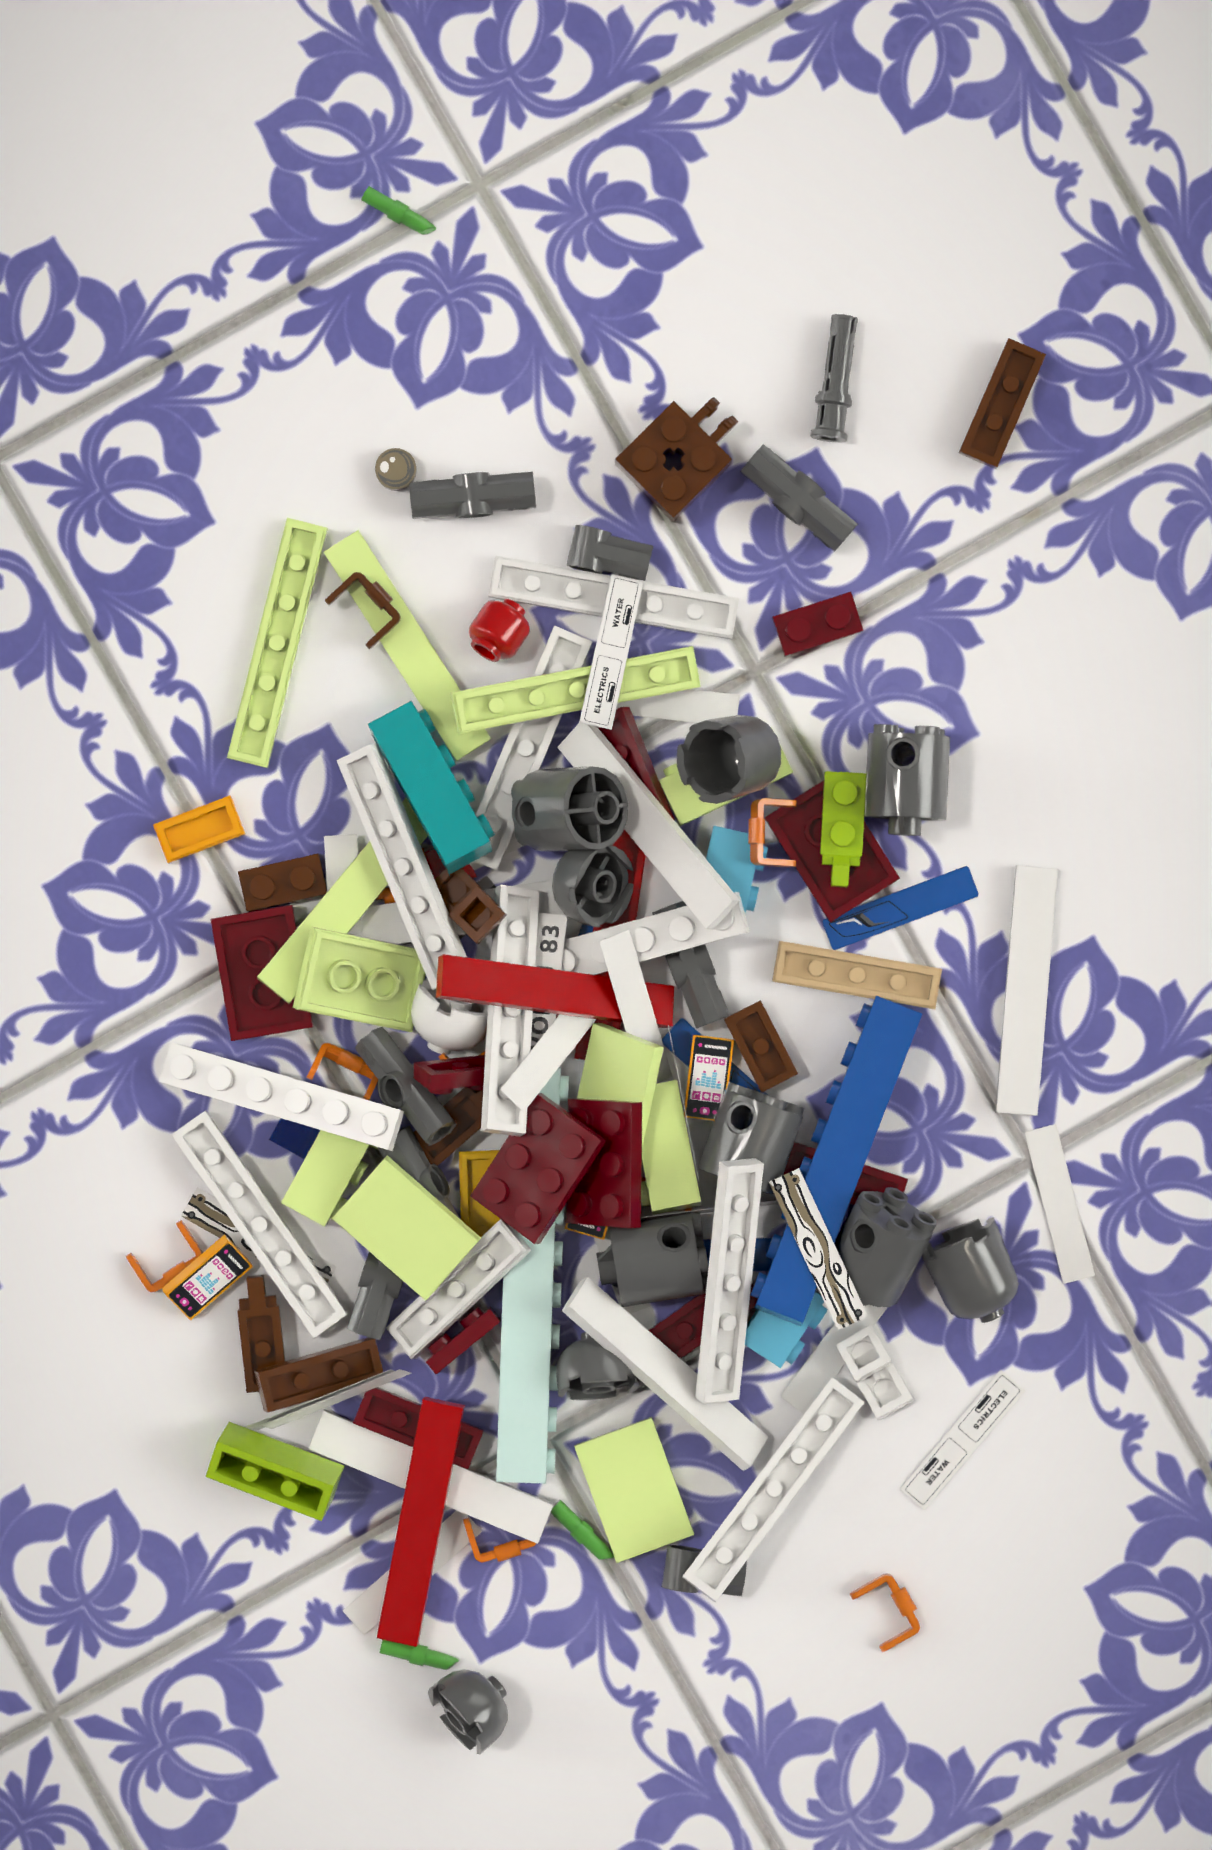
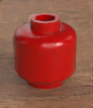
[469,599,530,662]

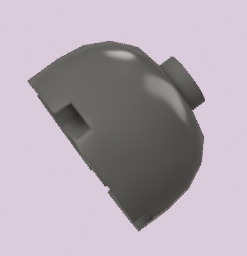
[552,845,634,927]
[556,1332,640,1400]
[428,1669,508,1755]

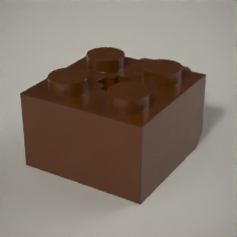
[615,397,739,522]

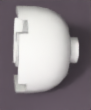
[411,979,488,1055]

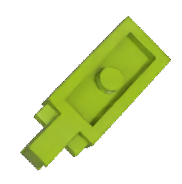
[820,771,866,887]

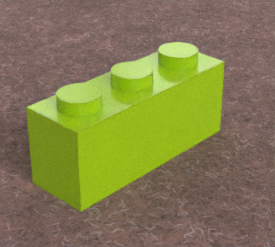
[205,1422,344,1521]

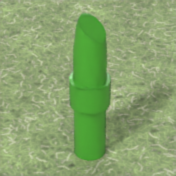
[361,186,436,235]
[551,1500,615,1560]
[379,1640,460,1670]

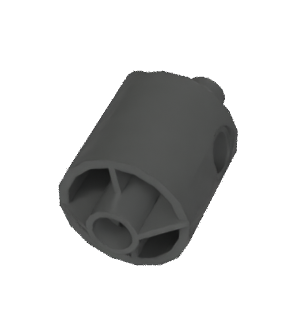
[864,724,950,836]
[511,766,628,852]
[698,1082,805,1195]
[834,1187,937,1307]
[596,1212,709,1307]

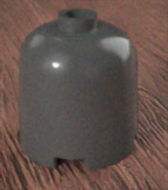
[677,715,781,804]
[921,1217,1019,1323]

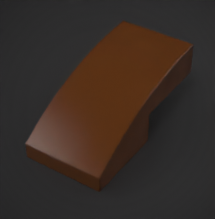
[435,868,507,945]

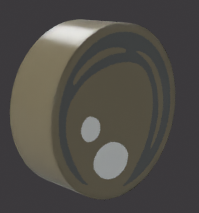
[375,448,417,491]

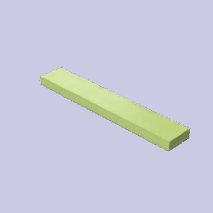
[227,518,328,768]
[324,530,491,761]
[450,646,701,734]
[257,798,428,1004]

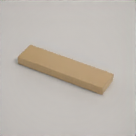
[772,941,942,1009]

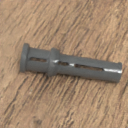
[810,314,858,442]

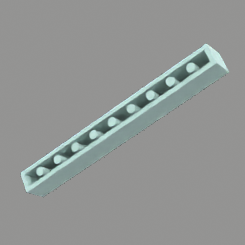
[496,1067,569,1484]

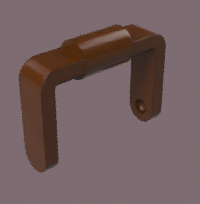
[325,572,401,650]

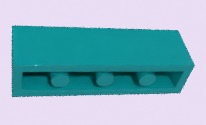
[368,700,495,874]

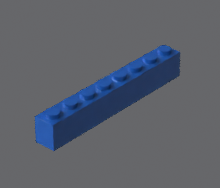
[750,996,922,1326]

